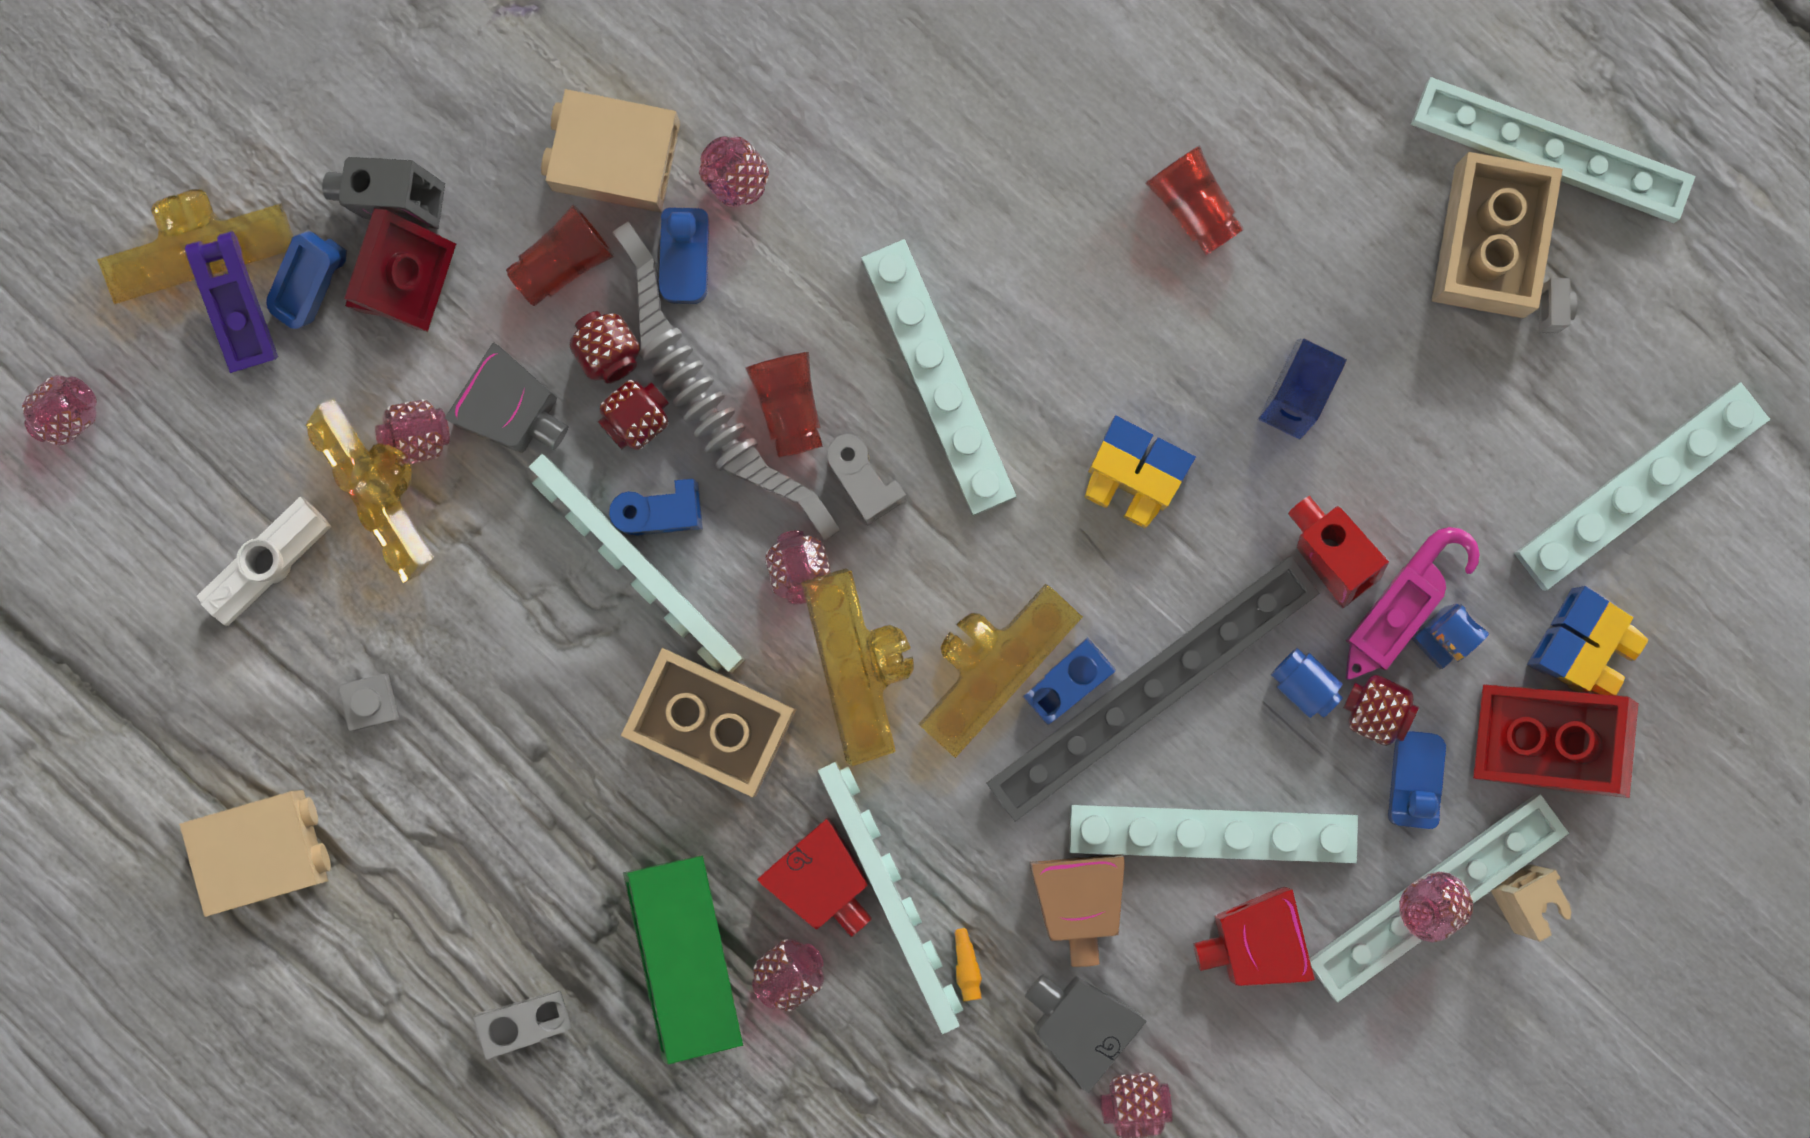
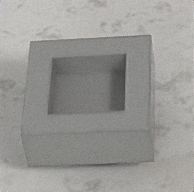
[1539,278,1577,333]
[338,673,399,731]

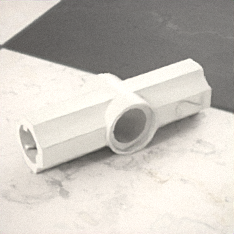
[196,497,332,626]

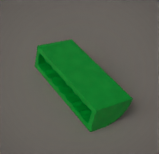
[623,856,743,1064]

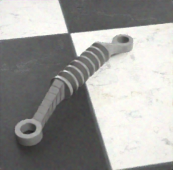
[613,222,840,541]

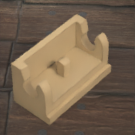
[1491,864,1571,942]

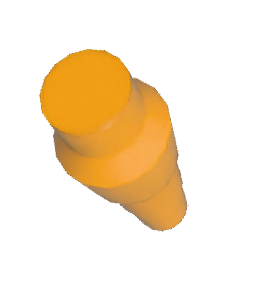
[954,928,982,1002]

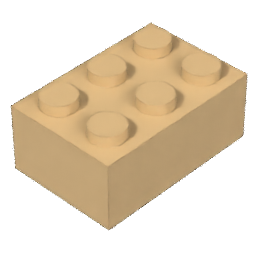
[1431,152,1563,318]
[621,648,796,798]

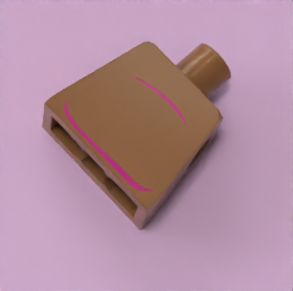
[1030,855,1125,967]

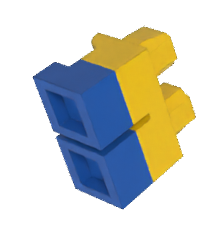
[1084,415,1196,528]
[1527,586,1648,696]

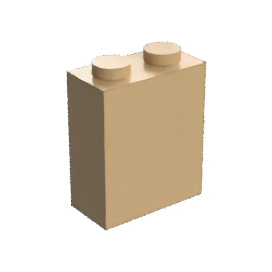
[541,89,680,213]
[179,790,331,917]

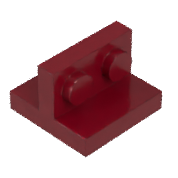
[344,208,456,332]

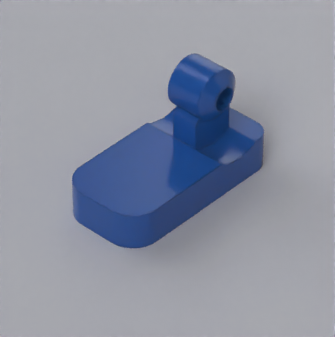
[659,207,709,304]
[266,231,347,329]
[1388,731,1446,829]

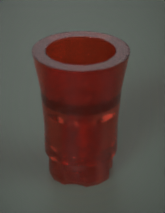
[1145,146,1244,255]
[506,204,615,306]
[745,352,823,458]

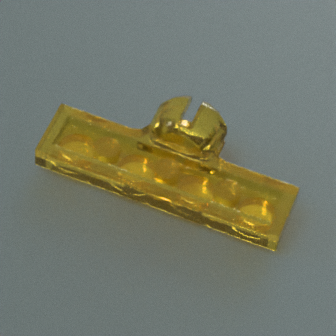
[97,189,294,304]
[305,399,434,583]
[801,568,914,766]
[918,584,1083,758]

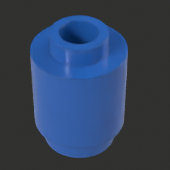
[1271,648,1343,718]

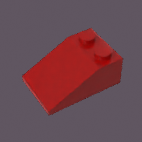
[1473,684,1639,798]

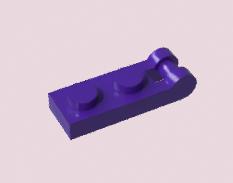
[185,231,278,373]

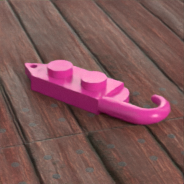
[1345,527,1480,680]

